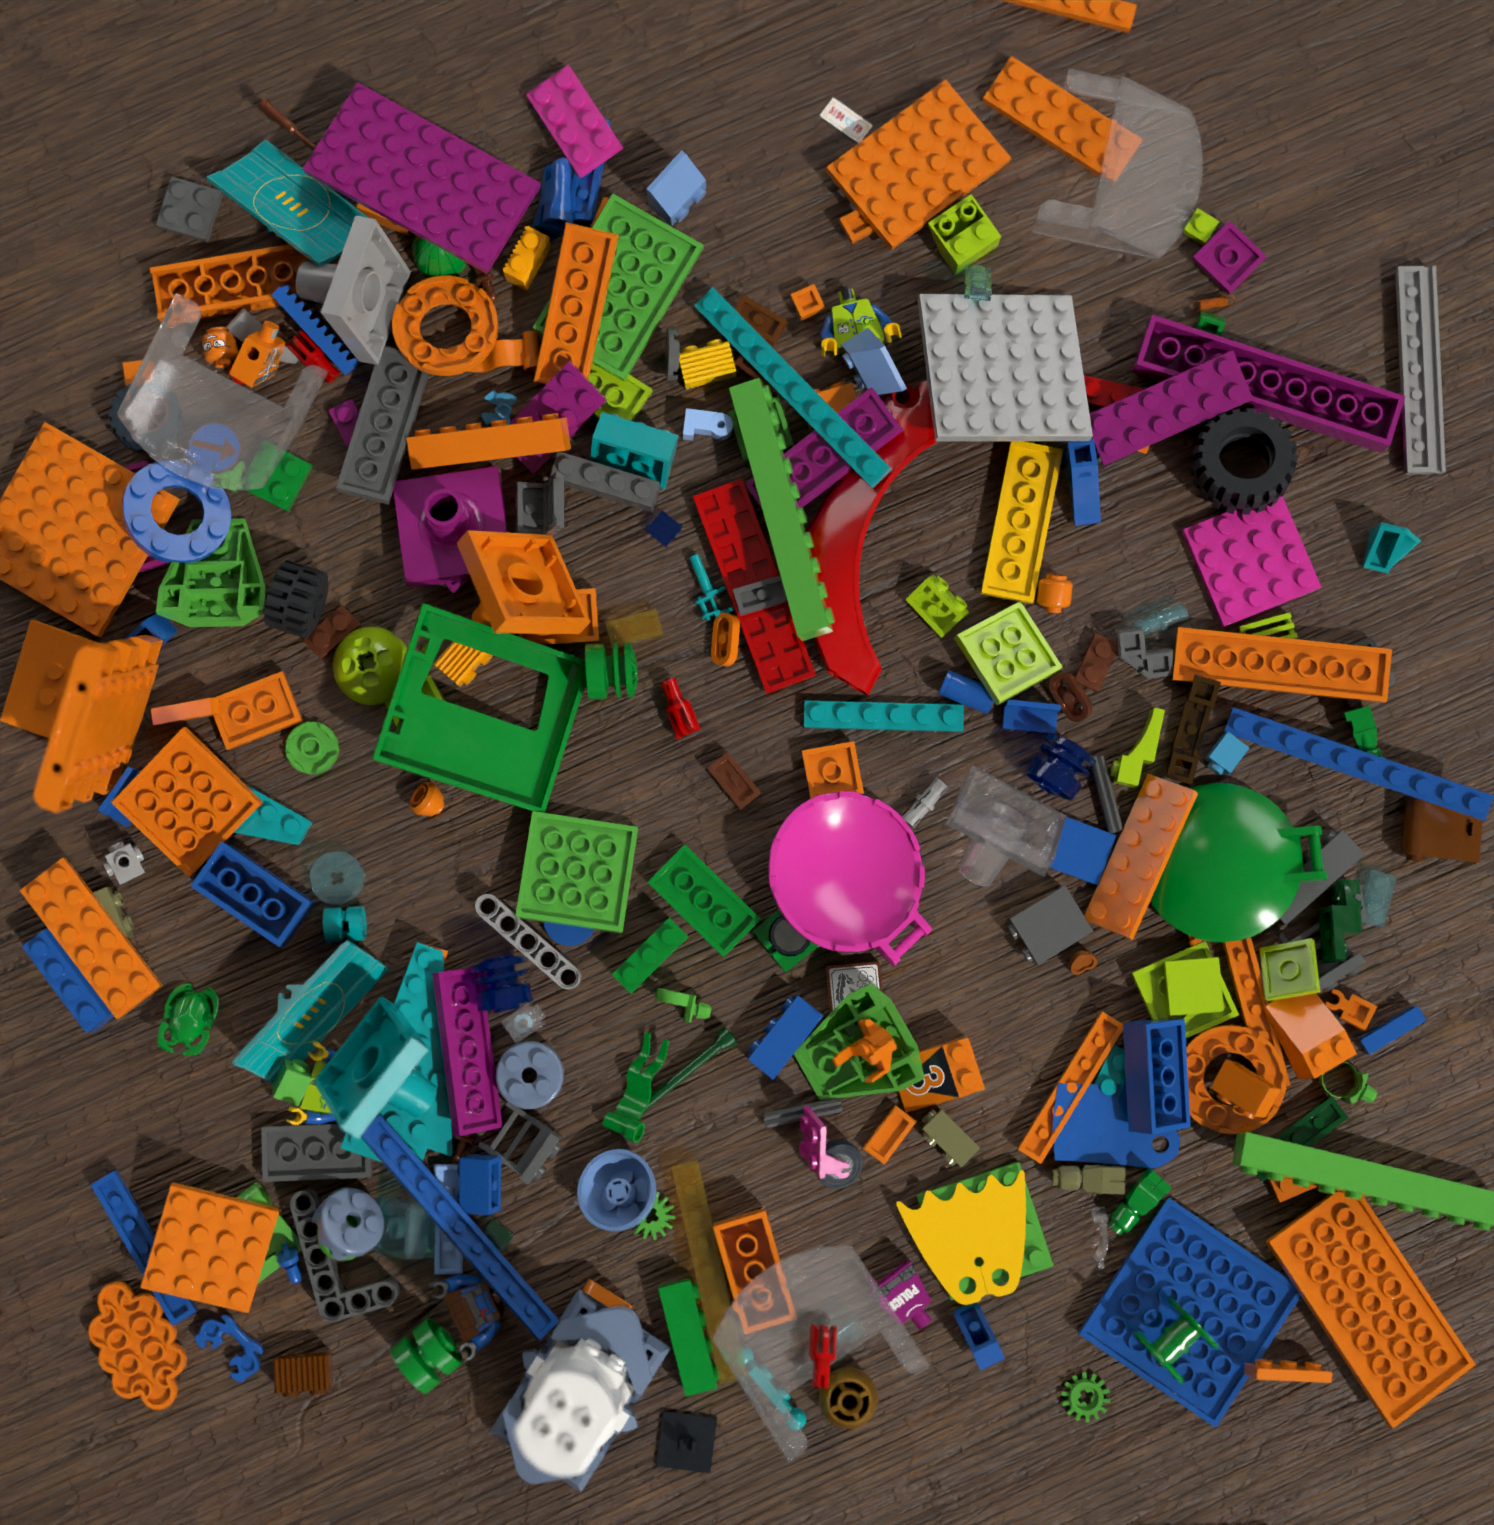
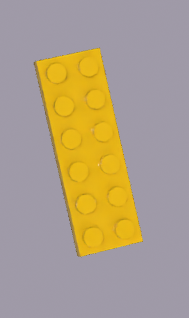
[980,441,1063,604]

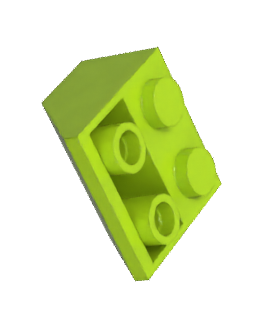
[928,194,1001,275]

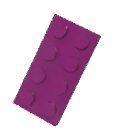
[509,361,608,474]

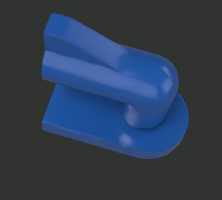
[277,1243,301,1284]

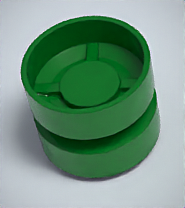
[390,1318,464,1394]

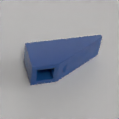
[1063,439,1101,526]

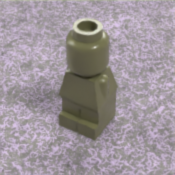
[1052,1164,1125,1194]

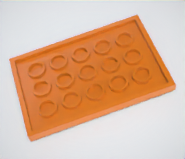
[825,80,1011,250]

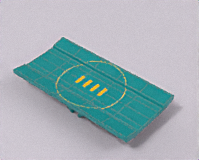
[207,139,369,267]
[232,940,389,1084]

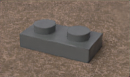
[733,575,788,616]

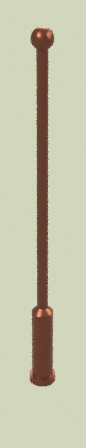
[258,98,397,225]

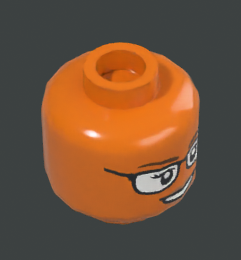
[201,327,238,368]

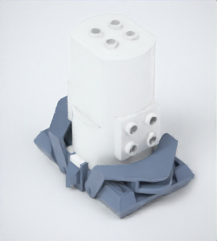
[489,1288,671,1492]

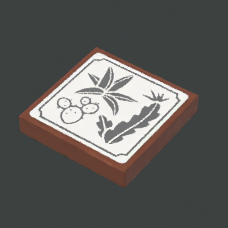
[826,961,882,1013]

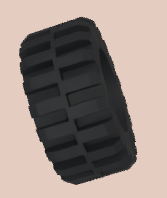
[1191,408,1298,515]

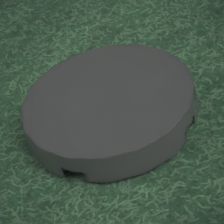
[665,328,680,381]

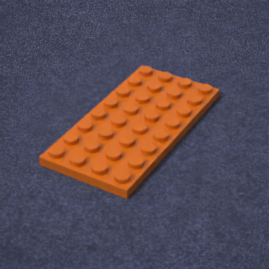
[1265,1190,1476,1429]

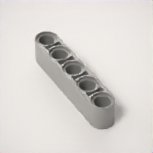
[475,894,582,989]

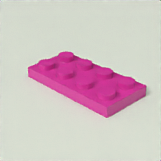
[526,64,623,178]

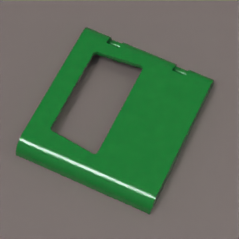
[371,603,587,813]

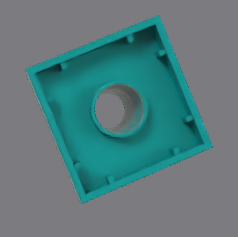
[313,996,437,1139]

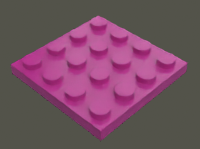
[1182,496,1322,628]

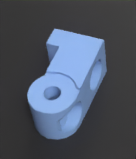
[683,408,733,441]

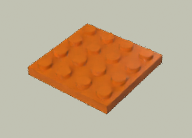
[111,727,263,877]
[141,1182,280,1313]

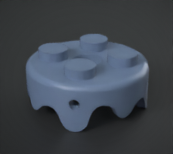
[496,1041,564,1109]
[312,1188,384,1260]

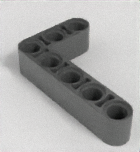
[290,1188,400,1322]

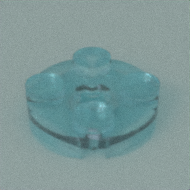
[310,852,366,905]

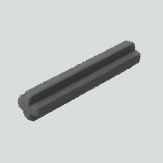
[1089,755,1123,834]
[763,1098,842,1128]

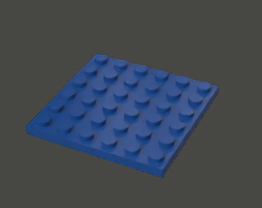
[1078,1196,1301,1428]

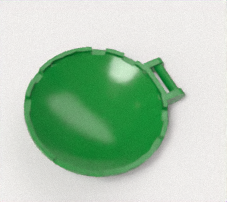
[1150,783,1327,942]

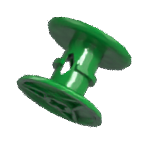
[1132,1296,1219,1384]

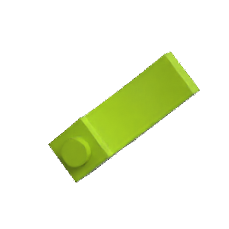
[1110,708,1165,788]

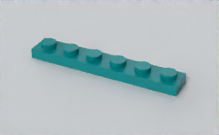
[804,701,964,732]

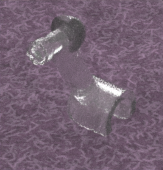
[1091,1207,1109,1269]

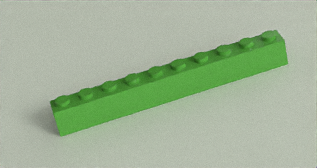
[729,378,835,641]
[1232,1132,1494,1231]

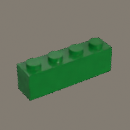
[658,1277,721,1397]

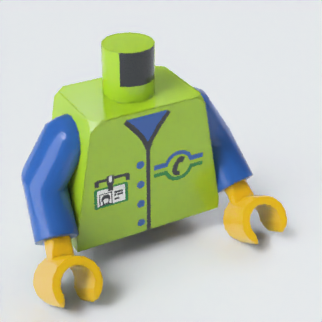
[820,288,902,356]
[286,1041,336,1125]

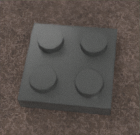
[156,176,224,243]

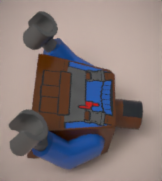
[428,1274,504,1362]

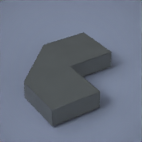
[1115,626,1174,679]

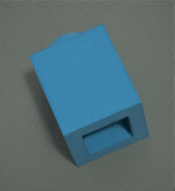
[1204,732,1249,775]

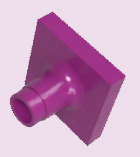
[393,466,508,589]

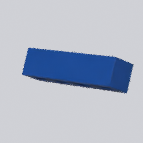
[1357,1006,1427,1055]

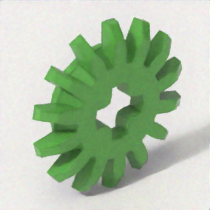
[633,1191,675,1240]
[1061,1372,1110,1422]

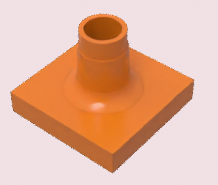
[457,530,591,634]

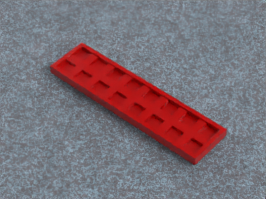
[693,479,816,694]

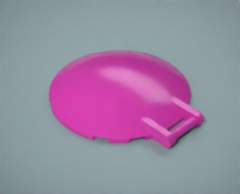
[768,791,932,966]

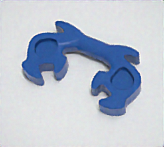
[195,1313,265,1382]

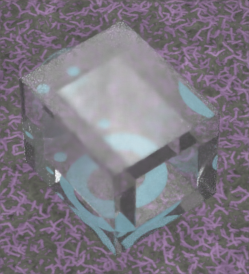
[501,1002,546,1044]

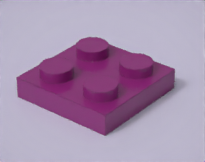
[1191,221,1267,296]

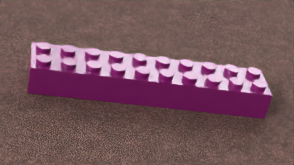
[1131,315,1405,453]

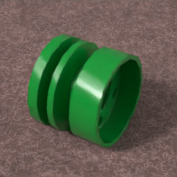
[585,642,638,700]

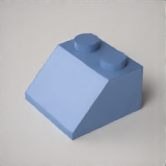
[646,150,706,226]
[841,328,907,395]

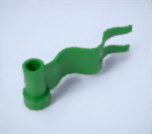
[603,1031,669,1143]

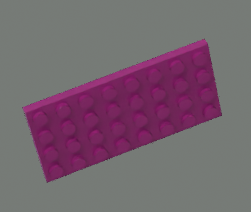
[303,82,541,274]

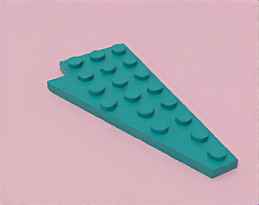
[340,942,453,1162]

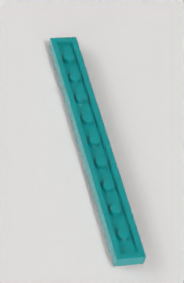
[695,287,892,488]

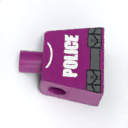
[868,1258,932,1330]

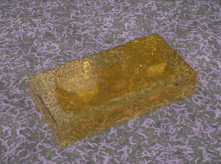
[605,609,663,649]

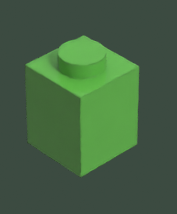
[271,1059,312,1106]

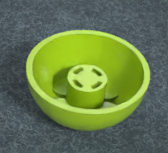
[332,627,407,705]

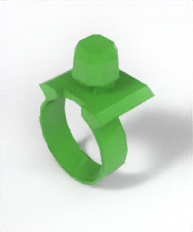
[655,988,711,1023]
[1318,1061,1377,1104]

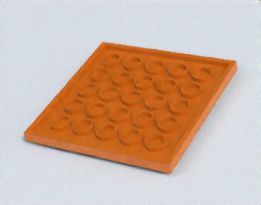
[0,422,180,637]

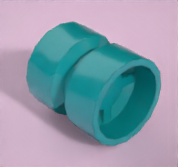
[323,906,367,943]

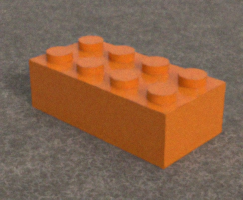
[713,1207,797,1334]

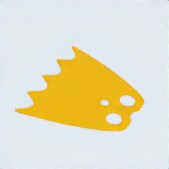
[897,1170,1026,1305]

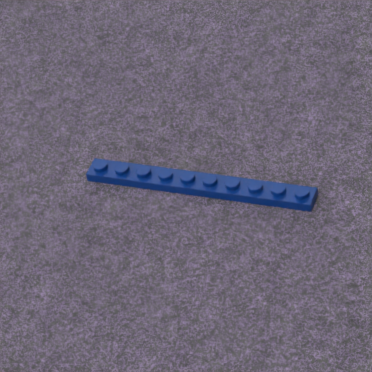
[1224,707,1494,821]
[360,1115,559,1341]

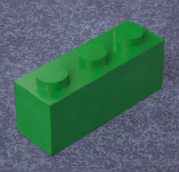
[612,917,689,994]

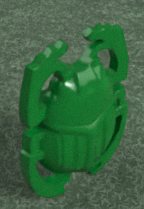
[158,983,219,1056]

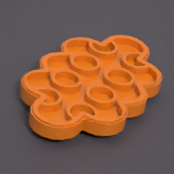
[88,1281,187,1410]

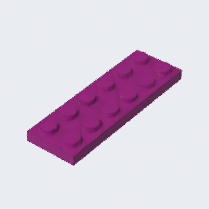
[1089,350,1253,465]
[745,387,904,508]
[432,967,503,1136]

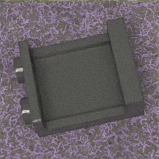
[1007,885,1093,965]

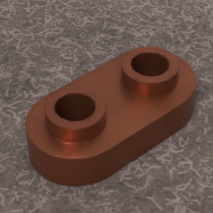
[1049,672,1092,722]

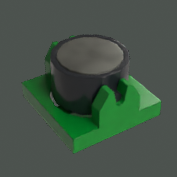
[753,910,819,973]

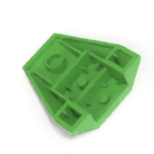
[156,519,267,627]
[794,983,925,1100]

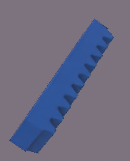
[271,285,358,375]

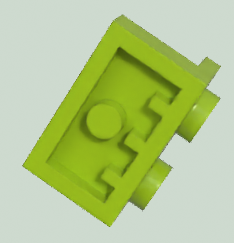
[905,574,969,638]

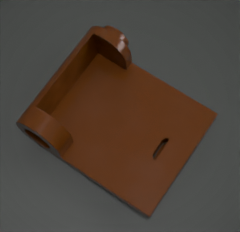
[1401,795,1482,863]

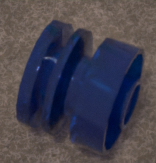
[1025,733,1096,801]
[470,955,534,1013]

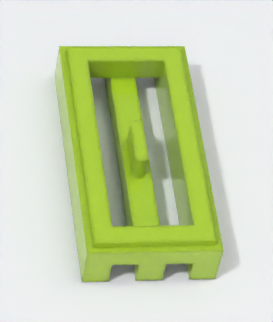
[1238,612,1298,639]

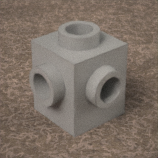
[103,841,145,885]

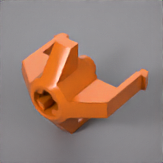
[832,1019,897,1083]

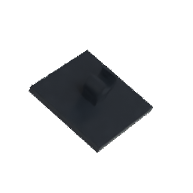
[656,1410,717,1473]

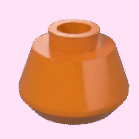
[410,782,445,817]

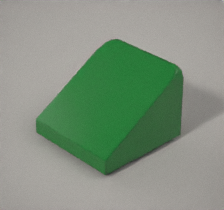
[1195,311,1226,337]

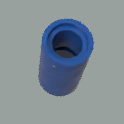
[938,670,994,714]

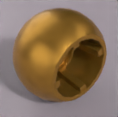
[819,1367,878,1429]

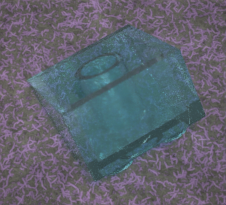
[375,1198,436,1260]

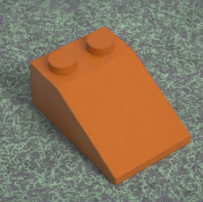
[1262,993,1357,1079]

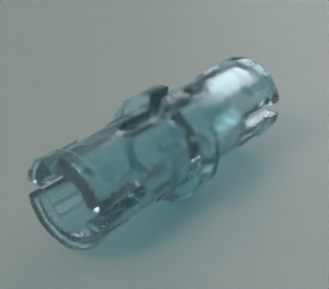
[1133,603,1189,635]

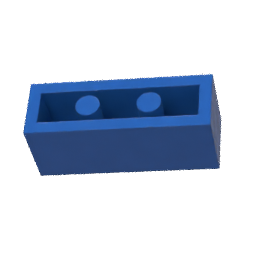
[747,995,823,1080]

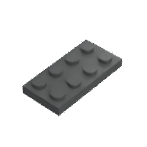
[261,1123,373,1182]

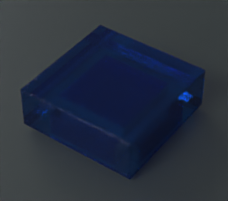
[646,510,683,548]

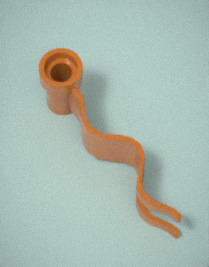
[446,331,540,373]

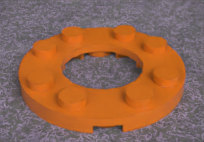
[392,276,498,376]
[1186,1025,1287,1134]

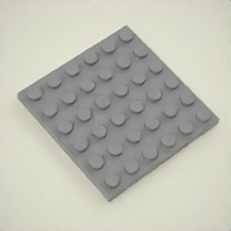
[917,294,1093,441]

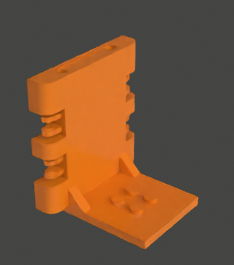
[0,620,163,813]

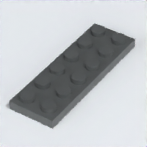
[336,346,429,505]

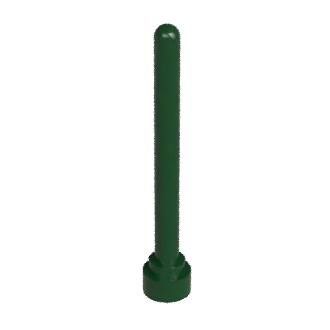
[642,1026,739,1114]

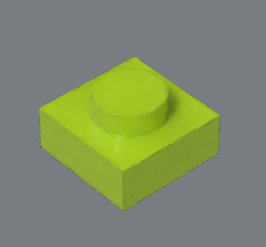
[1182,208,1220,246]

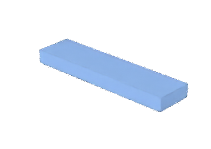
[435,1164,463,1274]

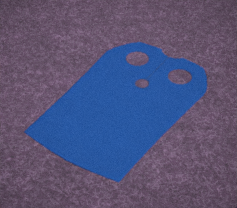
[1053,1083,1180,1168]

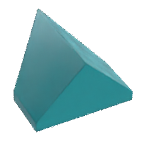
[1363,522,1421,574]

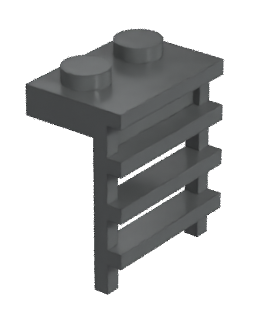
[515,472,564,536]
[1278,907,1366,992]
[478,1102,562,1185]

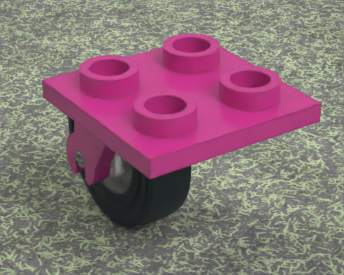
[799,1106,863,1189]

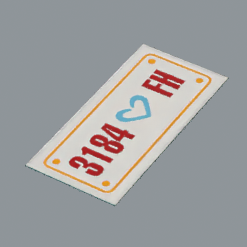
[819,98,873,143]

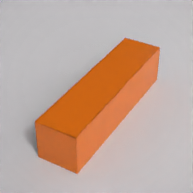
[151,698,221,725]

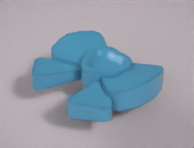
[481,391,517,425]

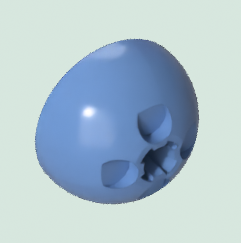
[577,1149,656,1231]

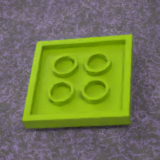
[954,601,1063,706]
[1131,941,1239,1038]

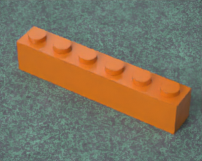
[407,413,571,470]

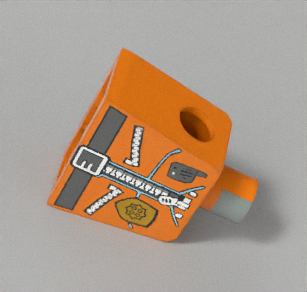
[229,321,285,388]

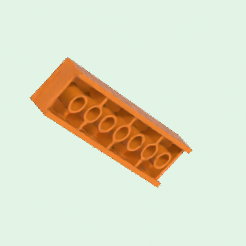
[150,244,342,326]

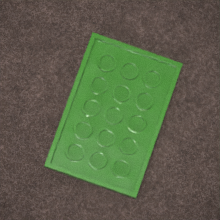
[533,194,704,382]

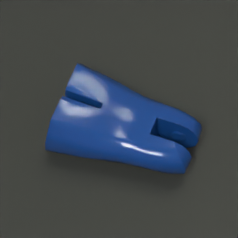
[531,158,574,240]

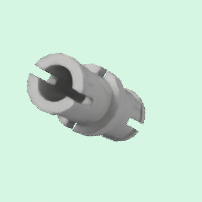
[902,777,949,828]

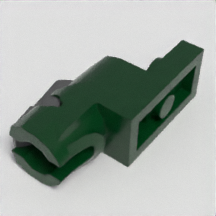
[1319,879,1367,963]

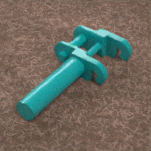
[689,554,734,621]

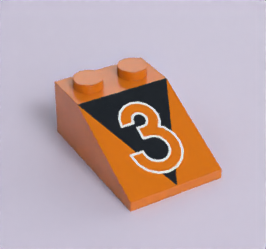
[899,1036,985,1112]

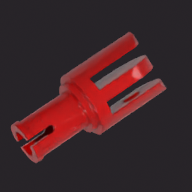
[285,328,341,384]
[660,677,701,740]
[808,1324,838,1388]

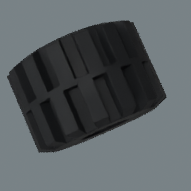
[264,560,328,638]

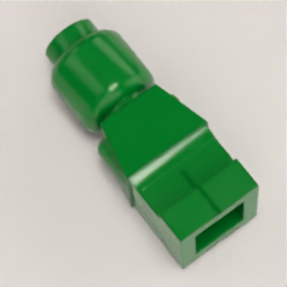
[1343,706,1383,757]
[1108,1167,1172,1235]

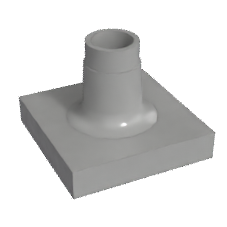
[296,216,411,365]

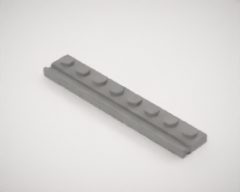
[1395,266,1446,475]

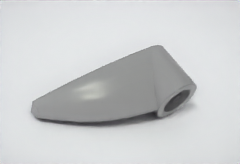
[226,308,299,364]

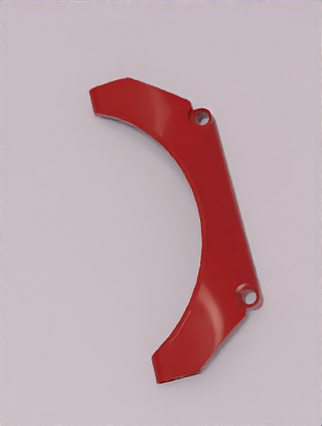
[806,381,938,695]

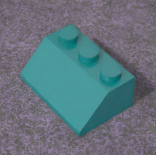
[590,412,678,489]

